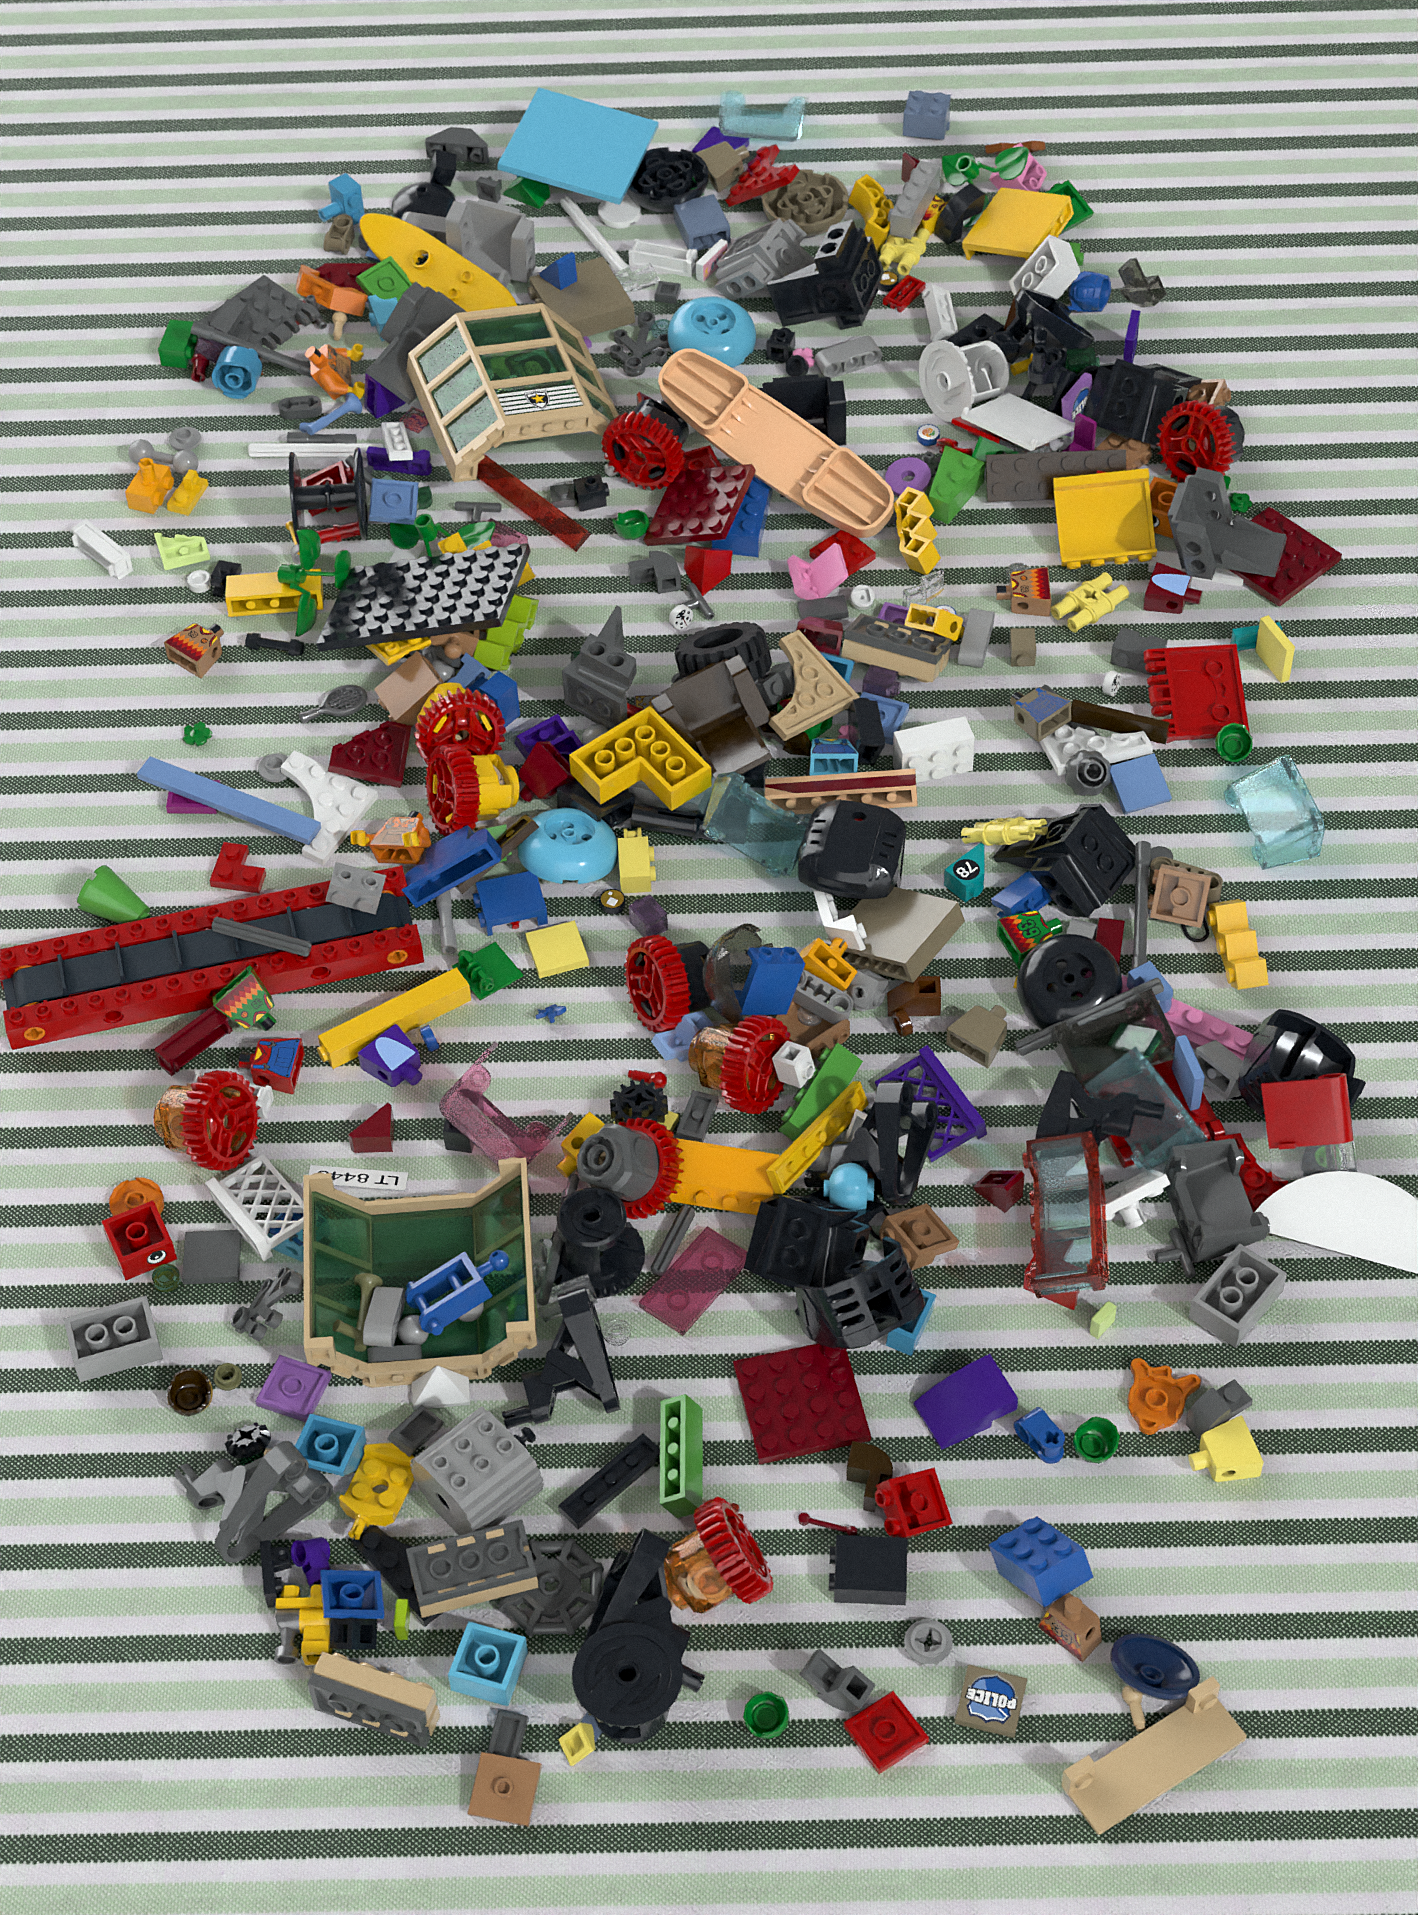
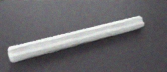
[561,196,629,277]
[248,443,384,457]

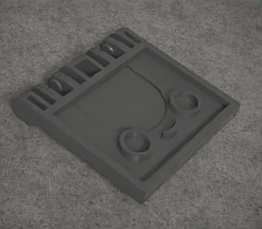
[199,275,320,360]

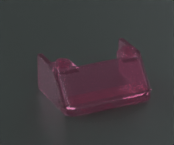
[439,1041,574,1167]

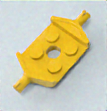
[339,1443,415,1540]

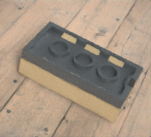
[841,613,952,683]
[406,1519,539,1618]
[307,1652,440,1748]

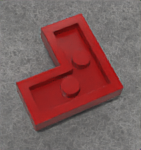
[209,842,266,894]

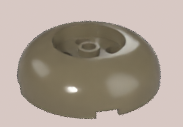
[762,169,848,237]

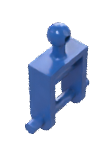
[404,1250,510,1335]

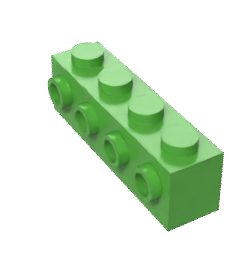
[778,1042,863,1142]
[660,1394,703,1519]

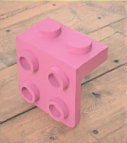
[787,543,848,600]

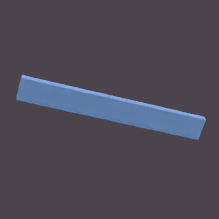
[137,756,322,845]

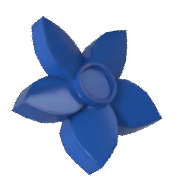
[535,1004,567,1023]

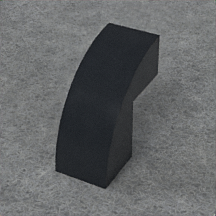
[934,183,985,245]

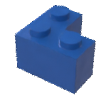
[469,671,520,728]

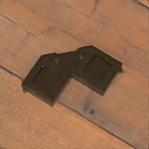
[759,711,812,756]

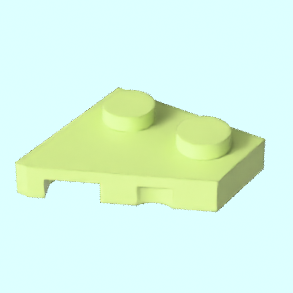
[154,533,210,570]

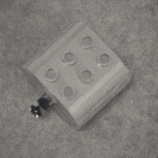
[410,1407,544,1535]

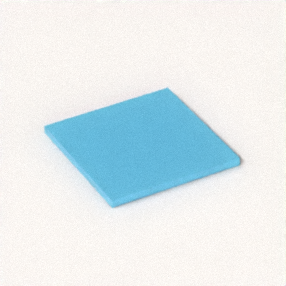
[497,88,659,205]

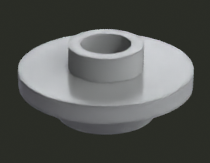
[169,427,201,451]
[258,753,288,782]

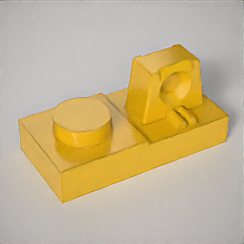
[167,469,209,516]

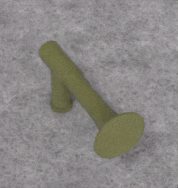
[333,1273,383,1352]

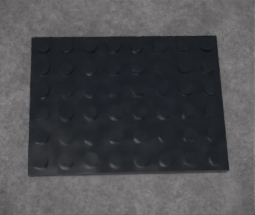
[316,543,531,652]

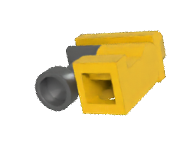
[274,1584,332,1665]

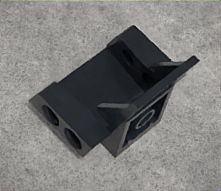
[767,219,884,330]
[1083,358,1202,446]
[757,374,846,498]
[993,804,1135,918]
[743,1188,885,1300]

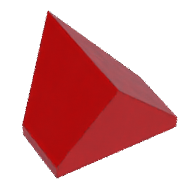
[684,545,733,596]

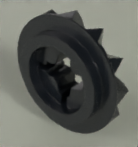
[225,1422,271,1458]

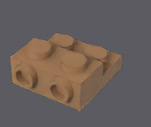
[1185,379,1231,407]
[1095,432,1152,470]
[1148,864,1212,928]
[879,1203,960,1271]

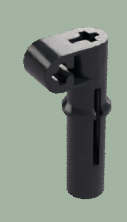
[631,794,750,846]

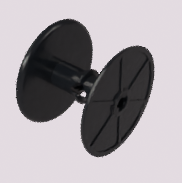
[289,447,368,545]

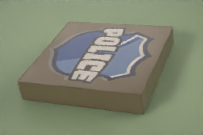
[955,1664,1028,1738]

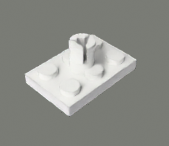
[1077,1168,1170,1229]

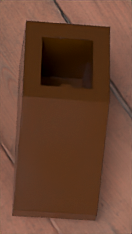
[887,976,941,1017]

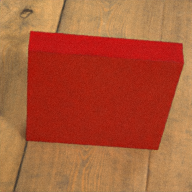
[843,1691,929,1774]

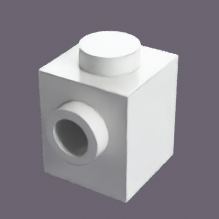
[772,1041,816,1088]

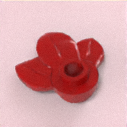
[936,438,973,456]

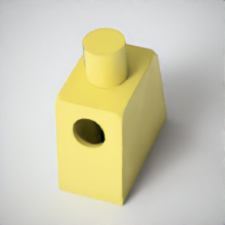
[1188,1415,1264,1482]

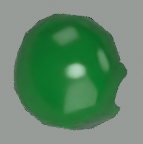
[612,509,650,540]
[1215,723,1253,763]
[1073,1416,1120,1464]
[743,1691,790,1739]

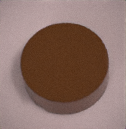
[892,1009,913,1037]

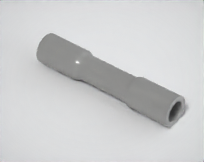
[436,890,457,954]

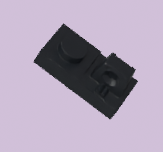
[260,1540,292,1608]

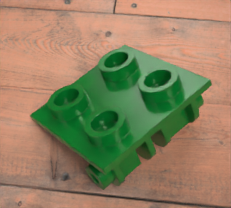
[452,942,524,1001]

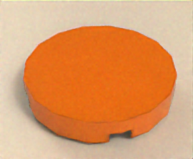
[109,1177,164,1216]

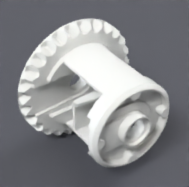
[919,340,1009,422]

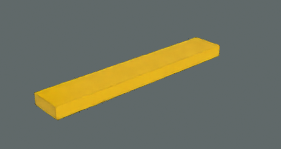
[766,1081,869,1194]

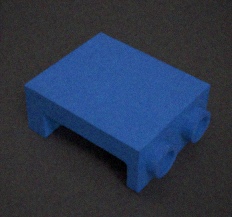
[472,871,548,936]
[730,947,805,1015]

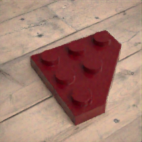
[315,263,378,302]
[328,721,412,788]

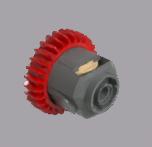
[577,1118,685,1220]

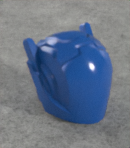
[1067,271,1111,312]

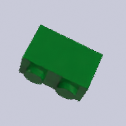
[158,319,200,368]

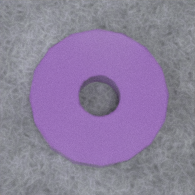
[885,457,932,496]

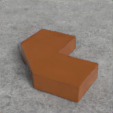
[985,141,1045,155]

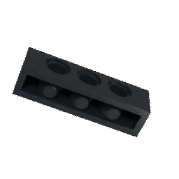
[945,313,1004,383]

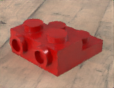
[302,460,354,517]
[875,1467,953,1538]

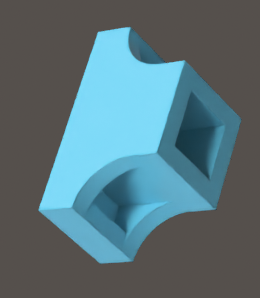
[368,295,398,341]

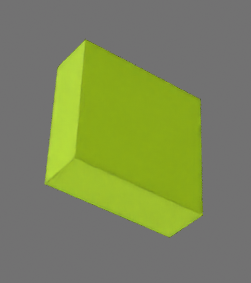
[393,1599,411,1640]

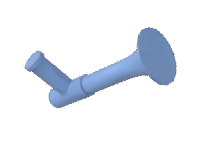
[299,392,362,435]

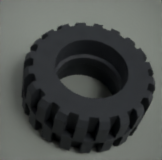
[674,622,772,682]

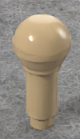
[332,311,347,341]
[1122,1685,1146,1731]

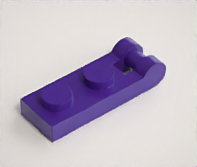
[366,446,432,476]

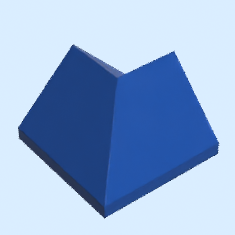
[320,1570,385,1619]

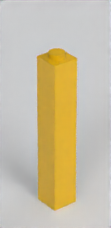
[317,967,471,1069]

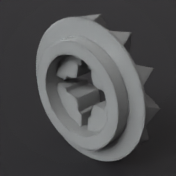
[904,1619,953,1666]

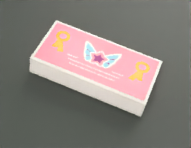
[696,239,728,282]

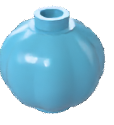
[824,1163,874,1210]

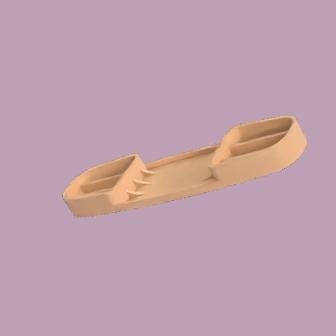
[658,349,894,538]

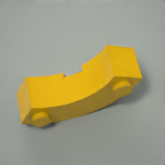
[848,174,894,253]

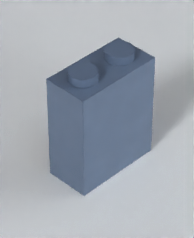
[674,194,731,251]

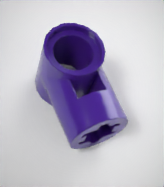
[291,1537,331,1588]

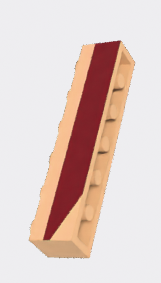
[765,769,918,816]

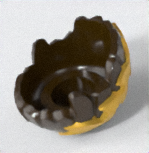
[167,1368,213,1417]

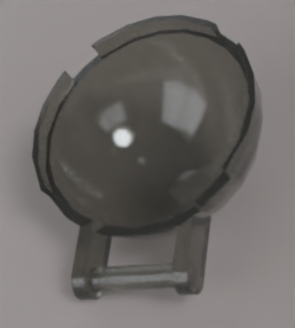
[702,923,777,1026]

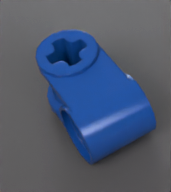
[1013,1407,1065,1464]

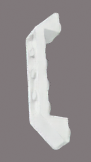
[812,888,867,951]

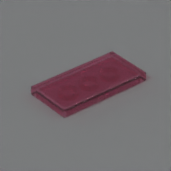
[639,1226,747,1336]

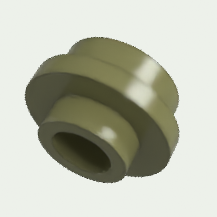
[213,1363,242,1391]

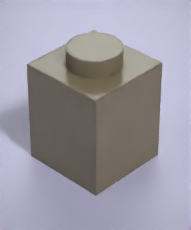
[1009,628,1036,667]

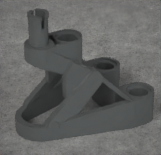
[174,1441,333,1563]

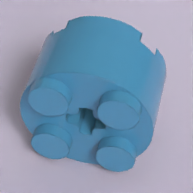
[212,346,262,399]

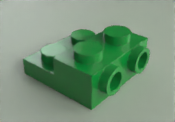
[1042,180,1094,235]

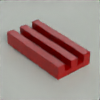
[883,275,926,313]

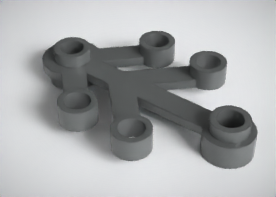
[610,311,670,377]
[231,1266,304,1341]

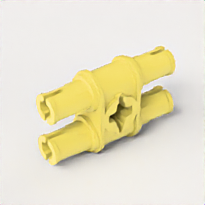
[879,228,930,276]
[1051,572,1129,633]
[961,817,1048,846]

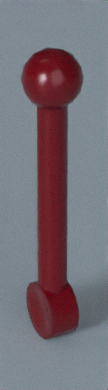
[798,1512,858,1536]

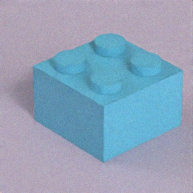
[448,1621,528,1706]

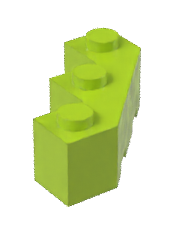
[472,594,539,671]

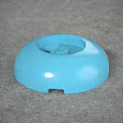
[667,296,756,368]
[517,808,618,884]

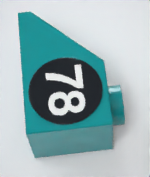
[944,842,985,903]

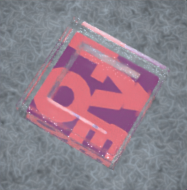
[399,406,429,434]

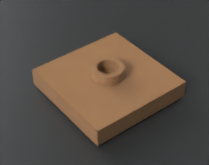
[468,1752,542,1827]

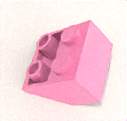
[989,143,1047,192]

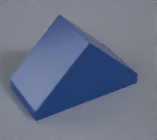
[539,251,577,290]

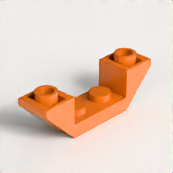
[296,265,368,316]

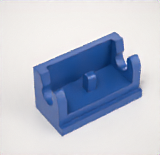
[991,871,1052,918]

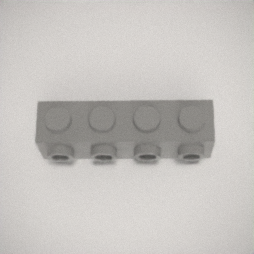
[888,161,940,239]

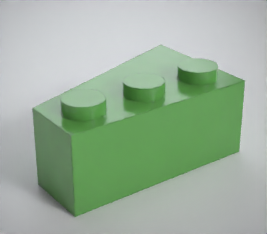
[929,445,985,524]

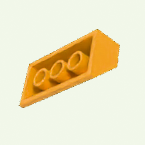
[669,1138,780,1215]

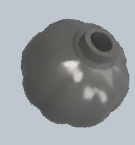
[1065,750,1111,796]

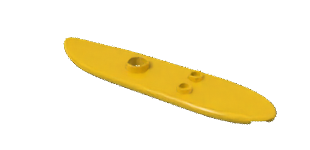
[359,213,517,332]

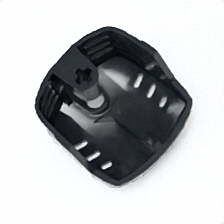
[798,799,906,899]
[1238,1009,1366,1118]
[795,1236,925,1350]

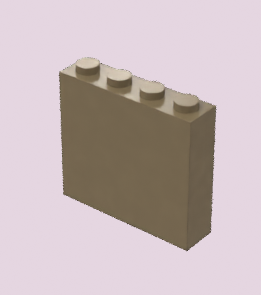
[527,257,635,337]
[825,887,965,983]

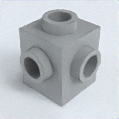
[846,969,889,1012]

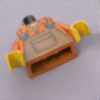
[305,344,365,400]
[350,811,431,864]

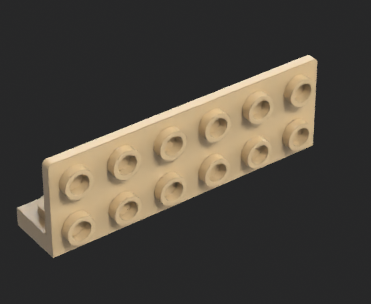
[1061,1676,1247,1835]

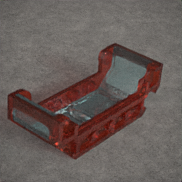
[1022,1131,1109,1299]

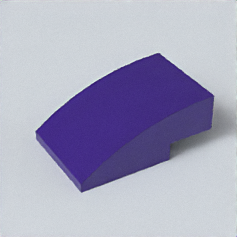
[514,714,583,763]
[913,1354,1018,1450]

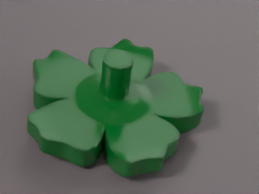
[183,721,213,746]

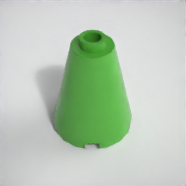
[77,865,151,924]

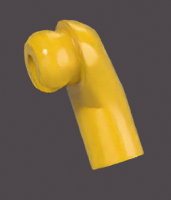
[1010,353,1033,376]

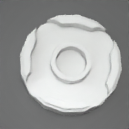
[598,195,641,229]

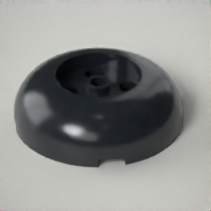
[627,147,708,212]
[1017,934,1123,1037]

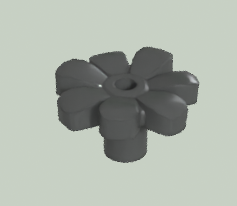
[917,451,941,478]

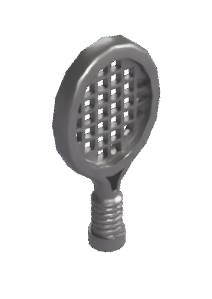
[299,685,367,724]

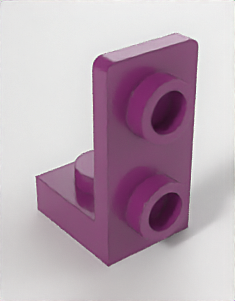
[1062,413,1097,452]

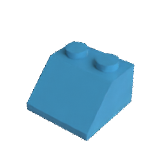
[295,1414,367,1476]

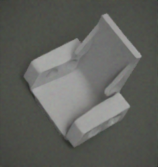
[445,199,536,287]
[714,218,815,301]

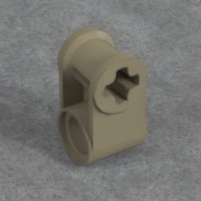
[323,214,355,255]

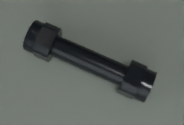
[245,632,305,657]

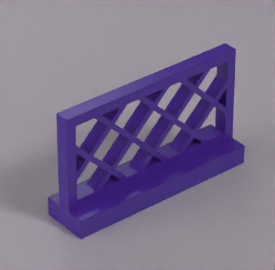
[875,1045,987,1163]

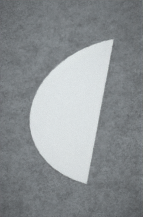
[1255,1171,1418,1274]

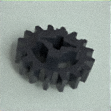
[610,1079,668,1124]

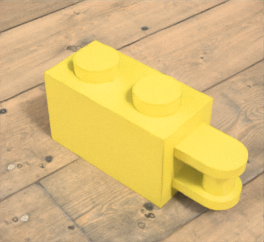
[618,827,656,893]

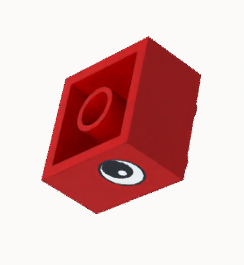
[101,1200,177,1281]

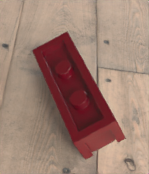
[154,1005,233,1076]

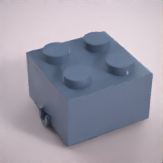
[903,90,951,140]

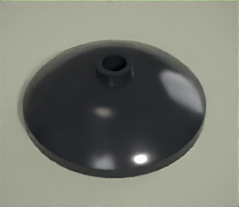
[392,182,456,219]

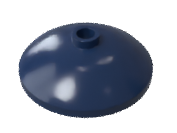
[1110,1633,1200,1700]

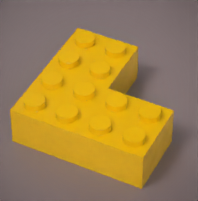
[569,706,712,811]

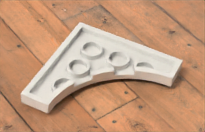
[1039,724,1153,776]
[280,750,378,866]

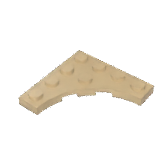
[769,630,860,741]

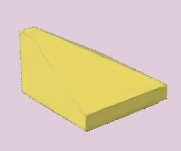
[558,1722,595,1766]

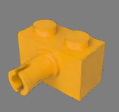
[125,458,174,514]
[799,937,858,992]

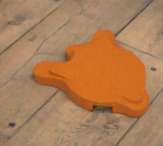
[1127,1358,1201,1435]

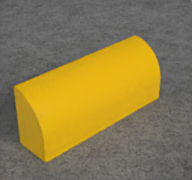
[225,568,324,617]

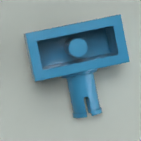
[318,173,365,226]

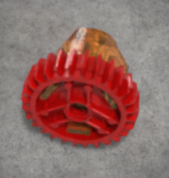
[688,1015,792,1114]
[154,1070,261,1171]
[663,1496,774,1614]

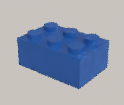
[989,1516,1093,1607]

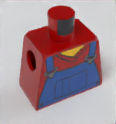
[239,1038,305,1095]

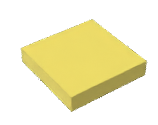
[1255,615,1295,683]
[525,920,589,978]

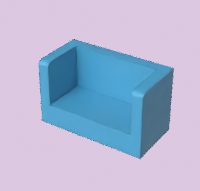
[886,1288,937,1356]

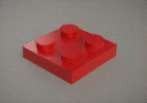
[809,530,876,577]

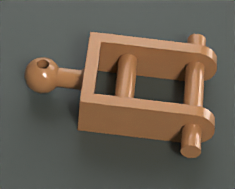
[429,629,486,660]

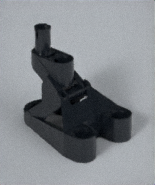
[988,287,1094,365]
[1021,345,1099,418]
[1034,1070,1165,1187]
[804,1080,939,1205]
[502,1287,621,1429]
[584,1528,705,1693]

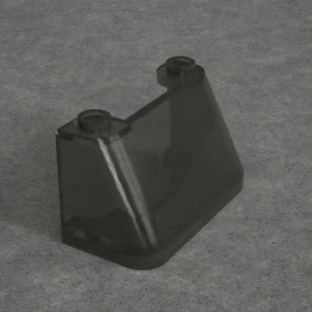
[1052,989,1176,1091]

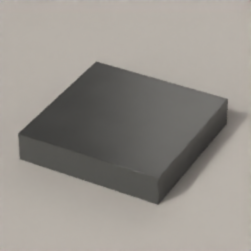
[182,1230,242,1284]

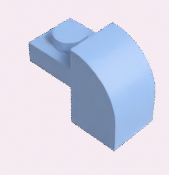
[651,1010,717,1062]

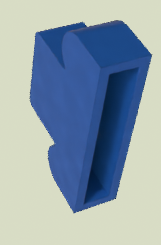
[402,825,502,908]

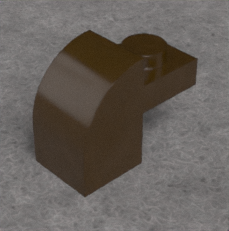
[846,1441,893,1513]

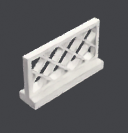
[205,1154,317,1262]

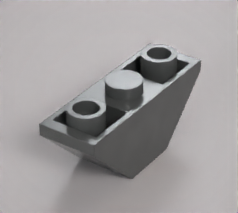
[425,127,489,164]

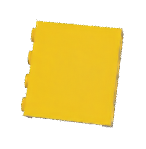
[962,187,1074,261]
[1053,468,1157,569]

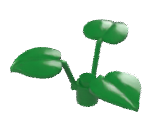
[942,147,1029,228]
[390,514,496,557]
[278,529,352,637]

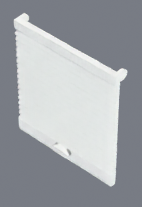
[961,393,1075,451]

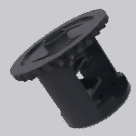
[546,1188,645,1299]
[572,1623,683,1744]

